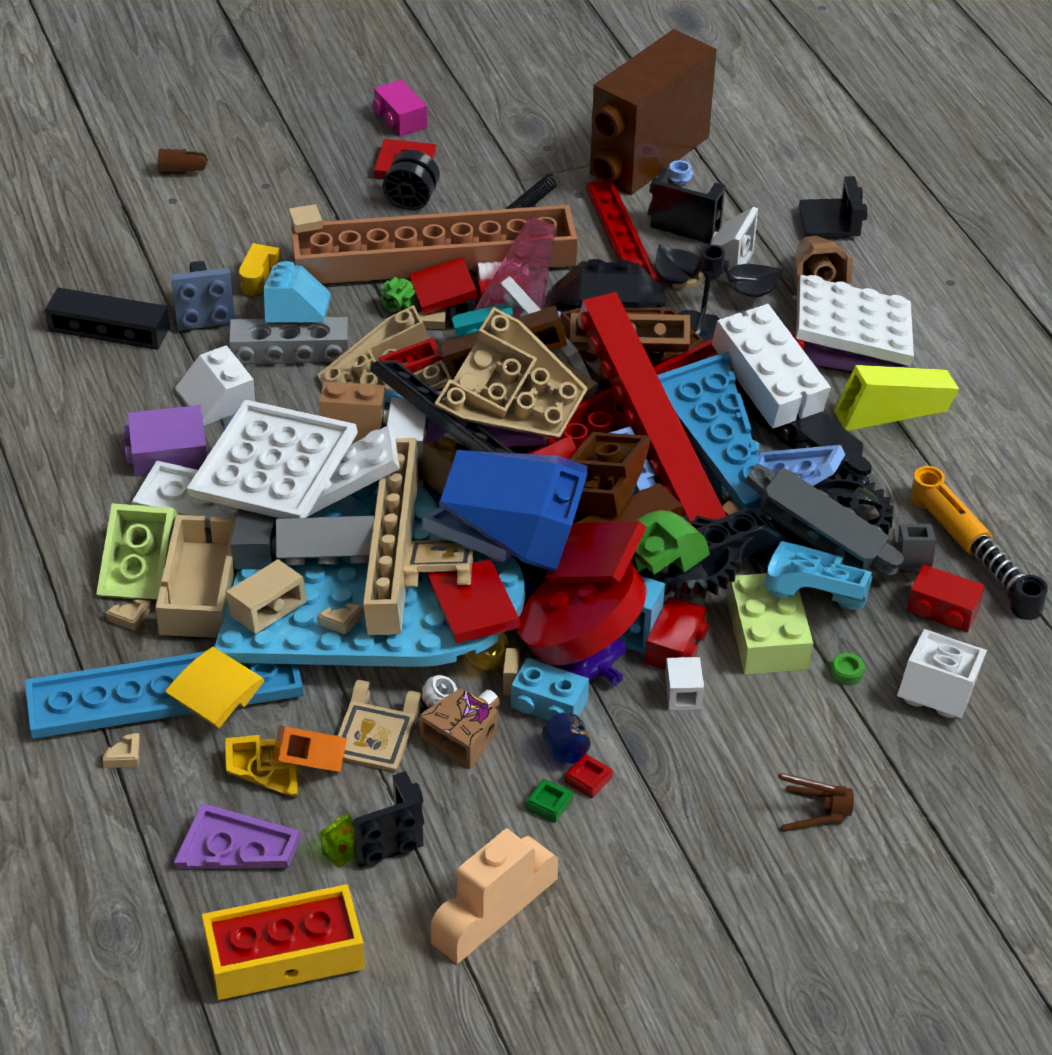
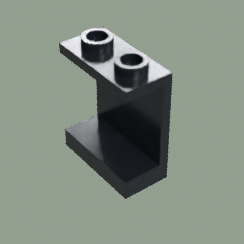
[648,168,725,244]

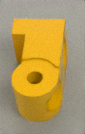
[239,243,280,296]

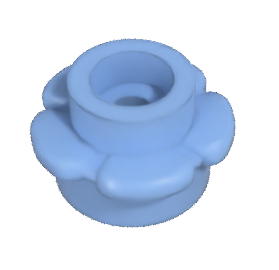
[668,160,693,185]

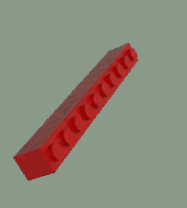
[577,292,726,522]

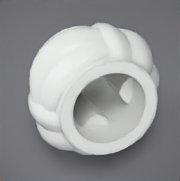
[421,675,457,708]

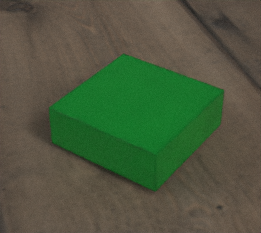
[526,778,573,823]

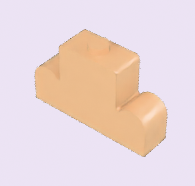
[431,828,558,964]

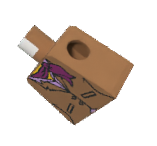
[420,689,500,769]

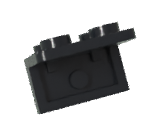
[798,176,867,238]
[352,771,424,867]

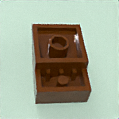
[569,432,650,516]

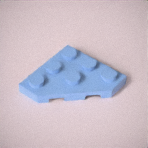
[731,445,845,515]

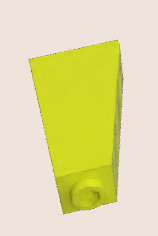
[834,365,959,430]

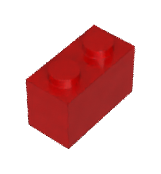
[907,564,985,632]
[645,596,709,670]

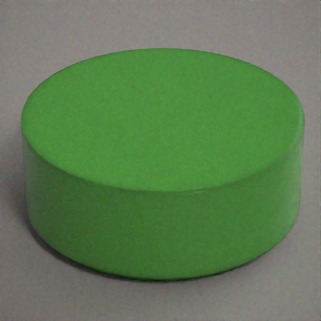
[831,653,865,685]

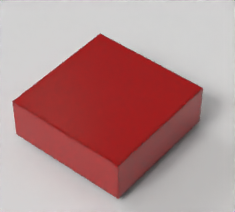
[565,753,613,799]

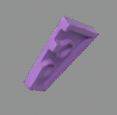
[174,803,302,870]

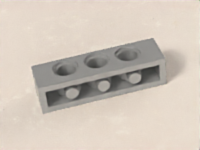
[229,317,349,364]

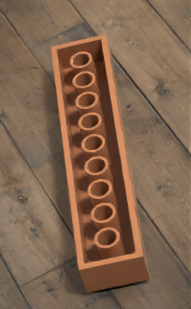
[291,205,577,284]

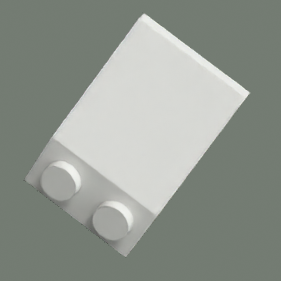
[897,629,987,718]

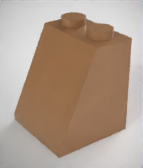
[319,381,386,444]

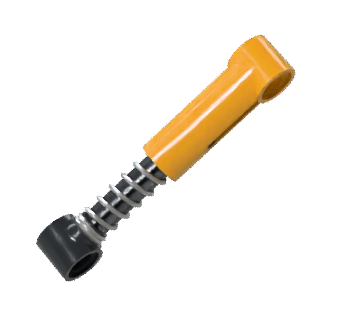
[910,466,1048,620]

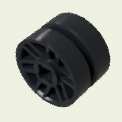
[382,150,440,211]

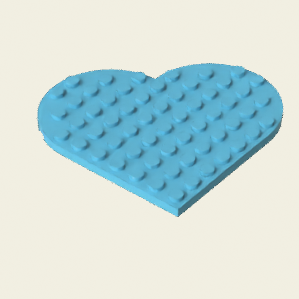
[215,479,525,667]

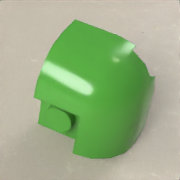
[631,510,710,575]

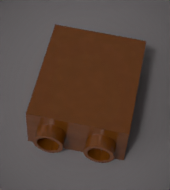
[590,29,717,195]

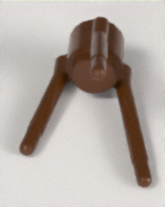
[778,773,854,831]

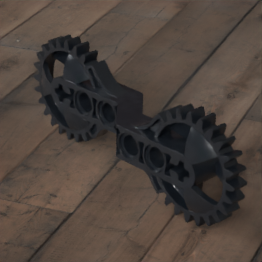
[639,473,894,600]

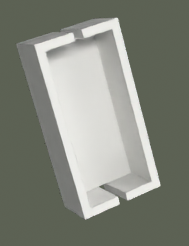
[712,304,831,429]

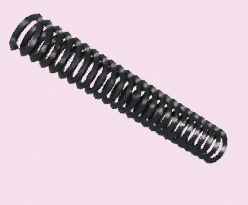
[505,174,556,209]

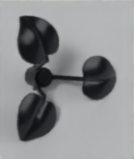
[655,244,783,343]

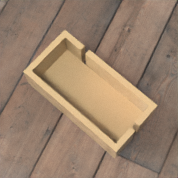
[156,515,238,638]

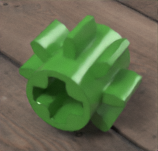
[380,276,416,312]

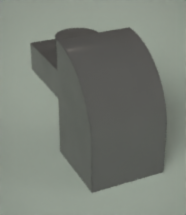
[892,523,936,572]

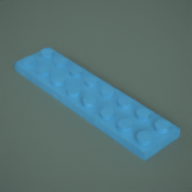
[25,652,303,739]

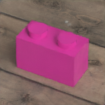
[372,79,427,136]

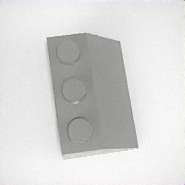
[276,516,375,566]

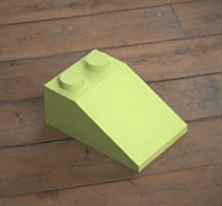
[96,503,178,601]

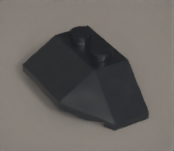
[551,259,666,308]

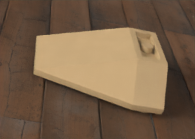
[317,305,452,392]
[434,307,588,440]

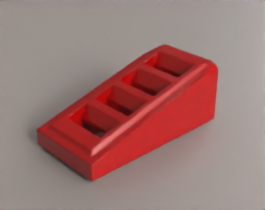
[378,337,445,373]

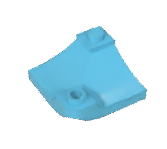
[764,541,873,610]

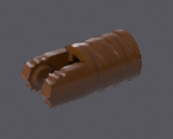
[158,149,209,173]

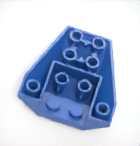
[439,450,588,573]

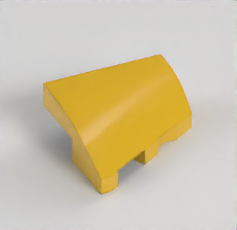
[225,735,298,797]

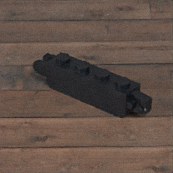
[744,391,872,485]

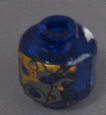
[541,712,591,764]

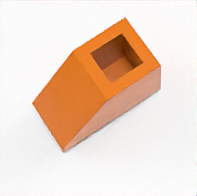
[272,725,347,772]

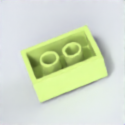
[727,573,813,675]

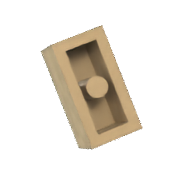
[226,560,307,634]

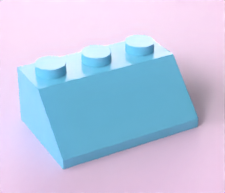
[264,261,331,322]

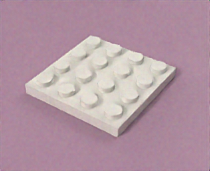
[796,275,914,366]
[187,400,358,519]

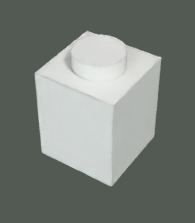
[665,657,704,711]

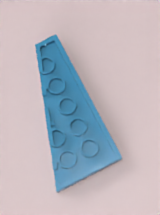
[657,352,762,510]

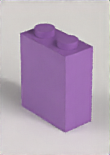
[123,405,207,476]

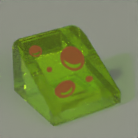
[321,812,354,868]

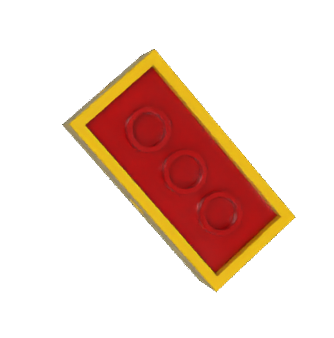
[202,884,365,1000]

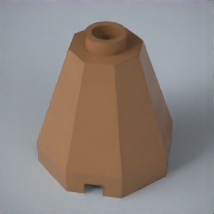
[794,236,853,287]

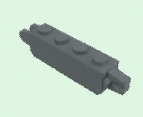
[745,463,904,579]

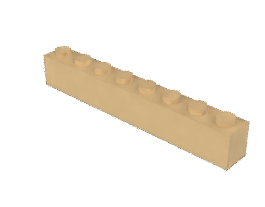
[363,438,420,635]

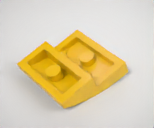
[165,647,265,729]

